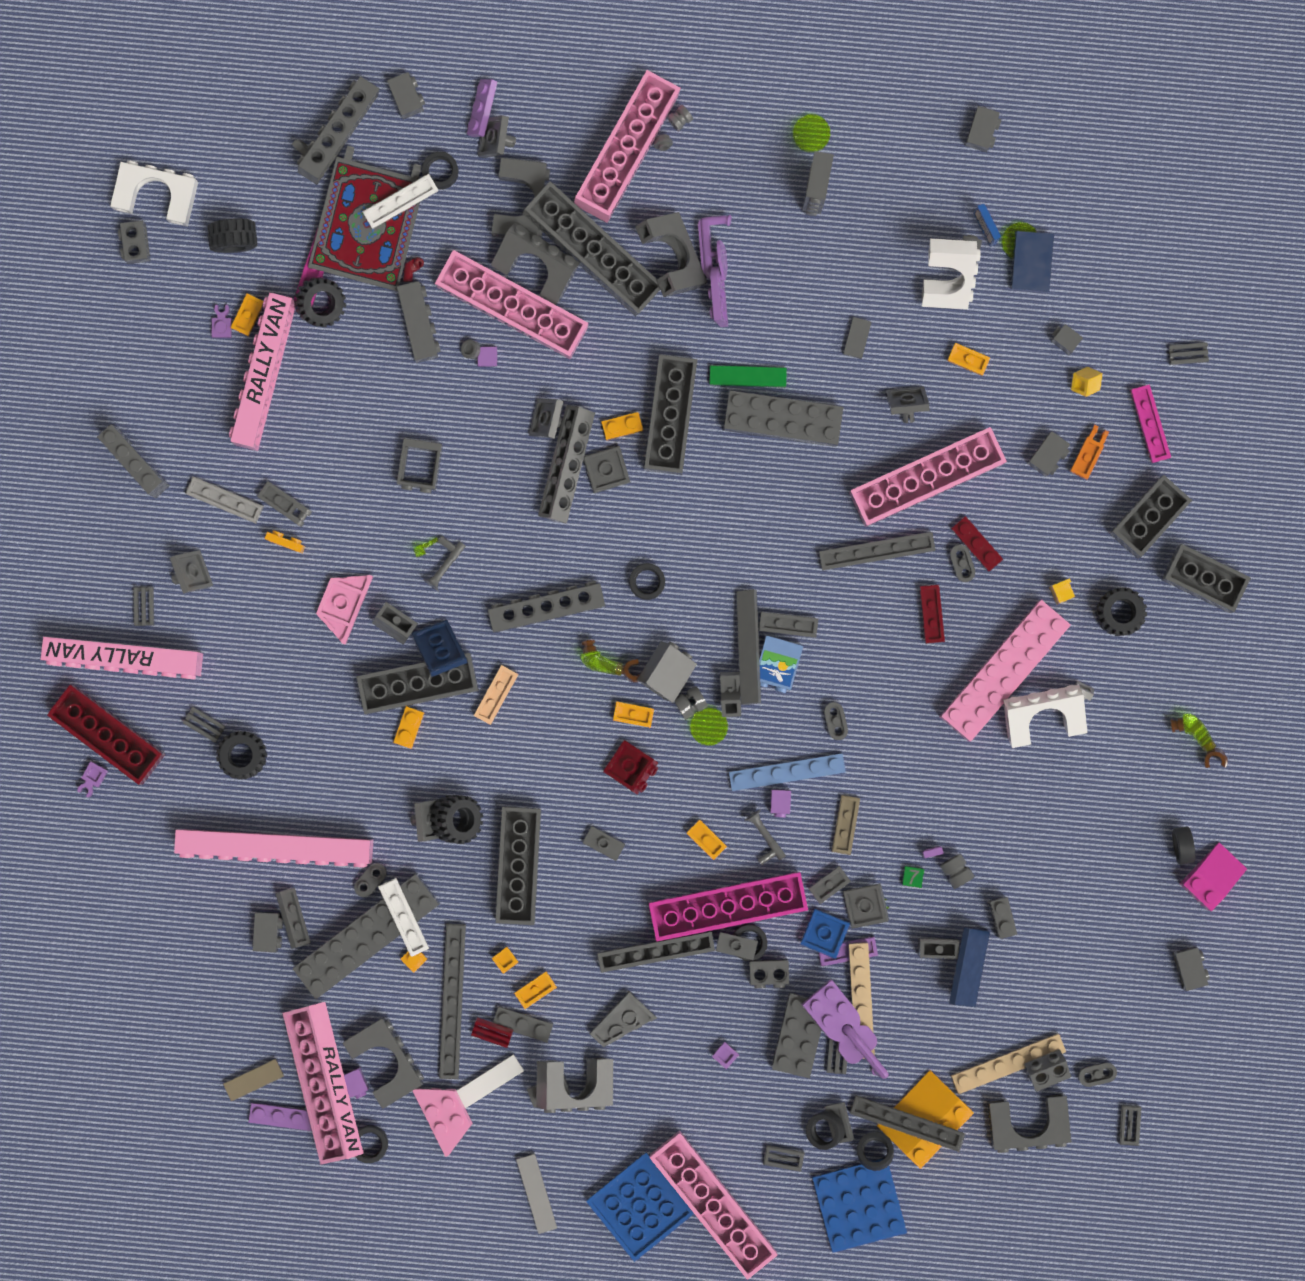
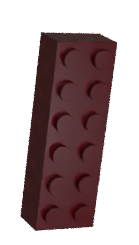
[47,684,166,785]

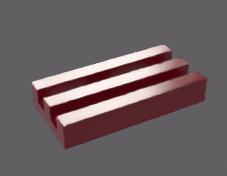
[471,1017,513,1048]

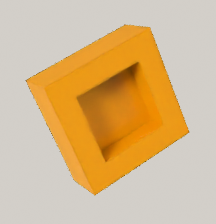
[492,947,519,974]
[400,951,428,973]

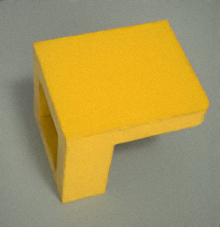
[1071,367,1103,397]
[1049,579,1075,605]

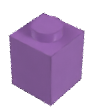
[770,790,791,818]
[344,1067,369,1099]

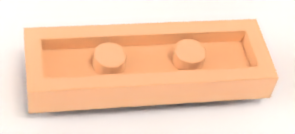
[474,665,519,725]

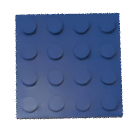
[586,1152,694,1262]
[812,1157,907,1253]

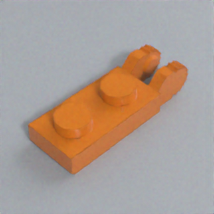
[1070,424,1109,480]

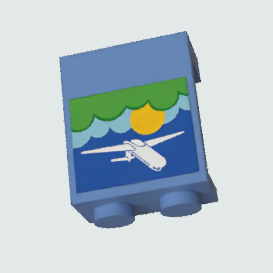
[759,635,803,693]

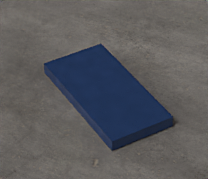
[949,927,990,1007]

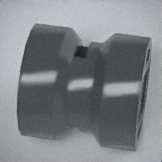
[667,105,693,132]

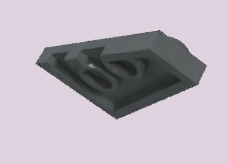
[589,991,657,1047]

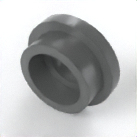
[654,134,673,151]

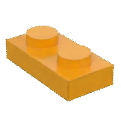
[231,294,264,337]
[947,343,990,376]
[601,412,643,441]
[265,530,305,554]
[613,702,654,728]
[393,706,424,749]
[687,819,727,860]
[514,971,557,1009]

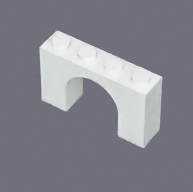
[110,161,198,227]
[922,239,980,309]
[1003,685,1087,748]

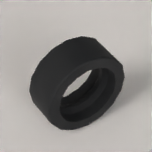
[422,151,459,190]
[629,563,665,600]
[1172,826,1195,865]
[733,924,768,961]
[806,1111,845,1150]
[355,1125,388,1163]
[857,1132,894,1171]

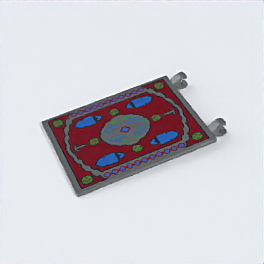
[308,146,421,291]

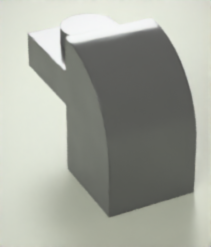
[720,672,741,717]

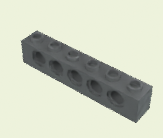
[297,76,380,185]
[538,405,595,524]
[488,581,606,633]
[597,931,715,973]

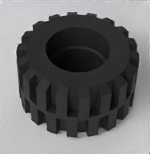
[207,218,258,253]
[294,277,346,327]
[1096,587,1147,636]
[216,731,267,779]
[430,795,483,844]

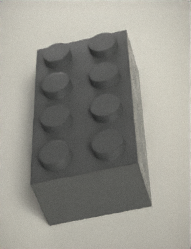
[1109,475,1193,559]
[1161,544,1251,613]
[771,992,821,1079]

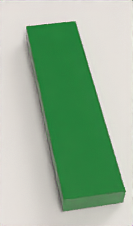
[710,365,787,388]

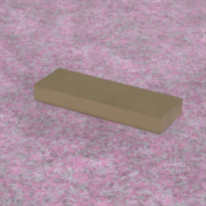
[831,795,860,855]
[223,1059,284,1102]

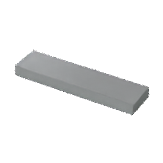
[185,477,264,524]
[516,1153,557,1234]

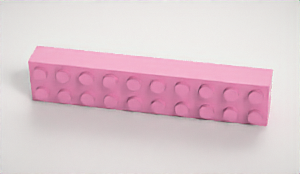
[174,829,373,867]

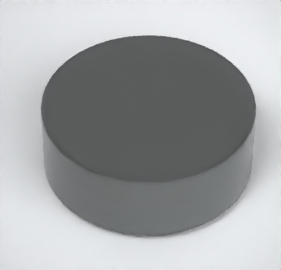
[461,339,481,359]

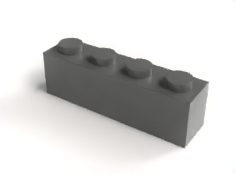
[397,281,441,363]

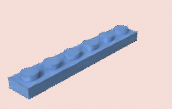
[729,754,846,791]

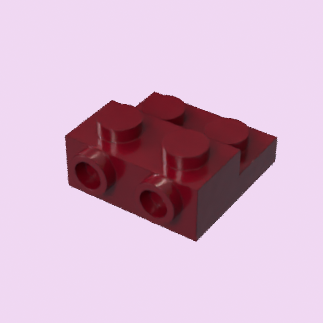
[603,740,658,795]

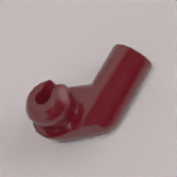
[403,257,424,283]

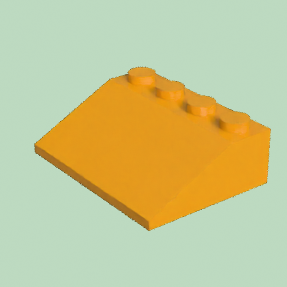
[877,1070,974,1169]

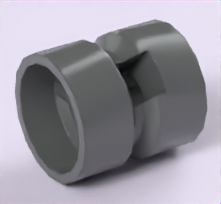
[674,686,708,720]
[940,853,975,889]

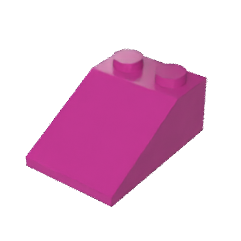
[1179,842,1247,912]

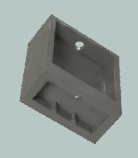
[397,438,443,493]

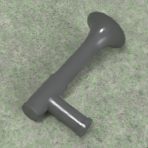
[423,536,466,592]
[744,809,786,866]

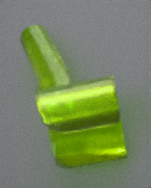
[414,537,438,557]

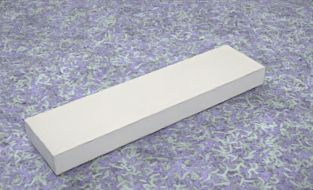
[363,174,439,229]
[378,878,429,957]
[457,1054,524,1108]

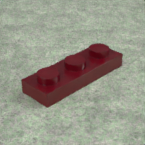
[951,516,1003,572]
[920,585,945,644]

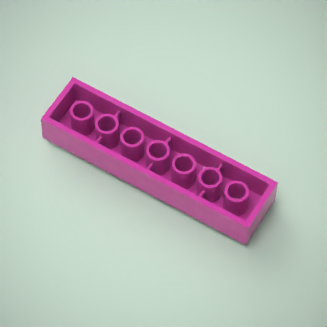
[649,872,808,941]

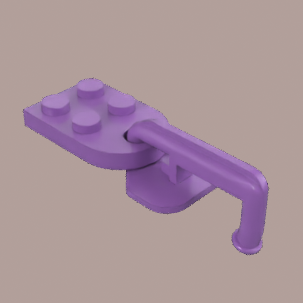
[698,215,732,327]
[801,979,888,1079]

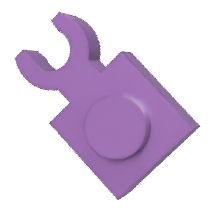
[212,305,232,338]
[77,761,108,798]

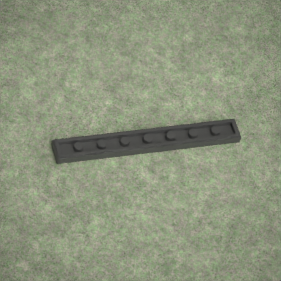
[439,924,466,1079]

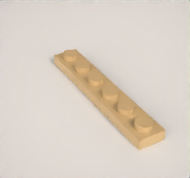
[848,942,875,1059]
[951,1033,1066,1094]

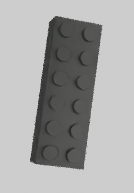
[644,354,698,475]
[724,391,844,447]
[356,653,479,715]
[496,807,542,925]

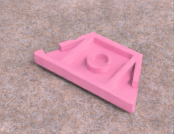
[316,575,373,645]
[413,1088,473,1157]

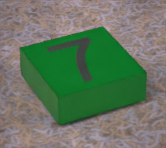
[902,866,924,888]

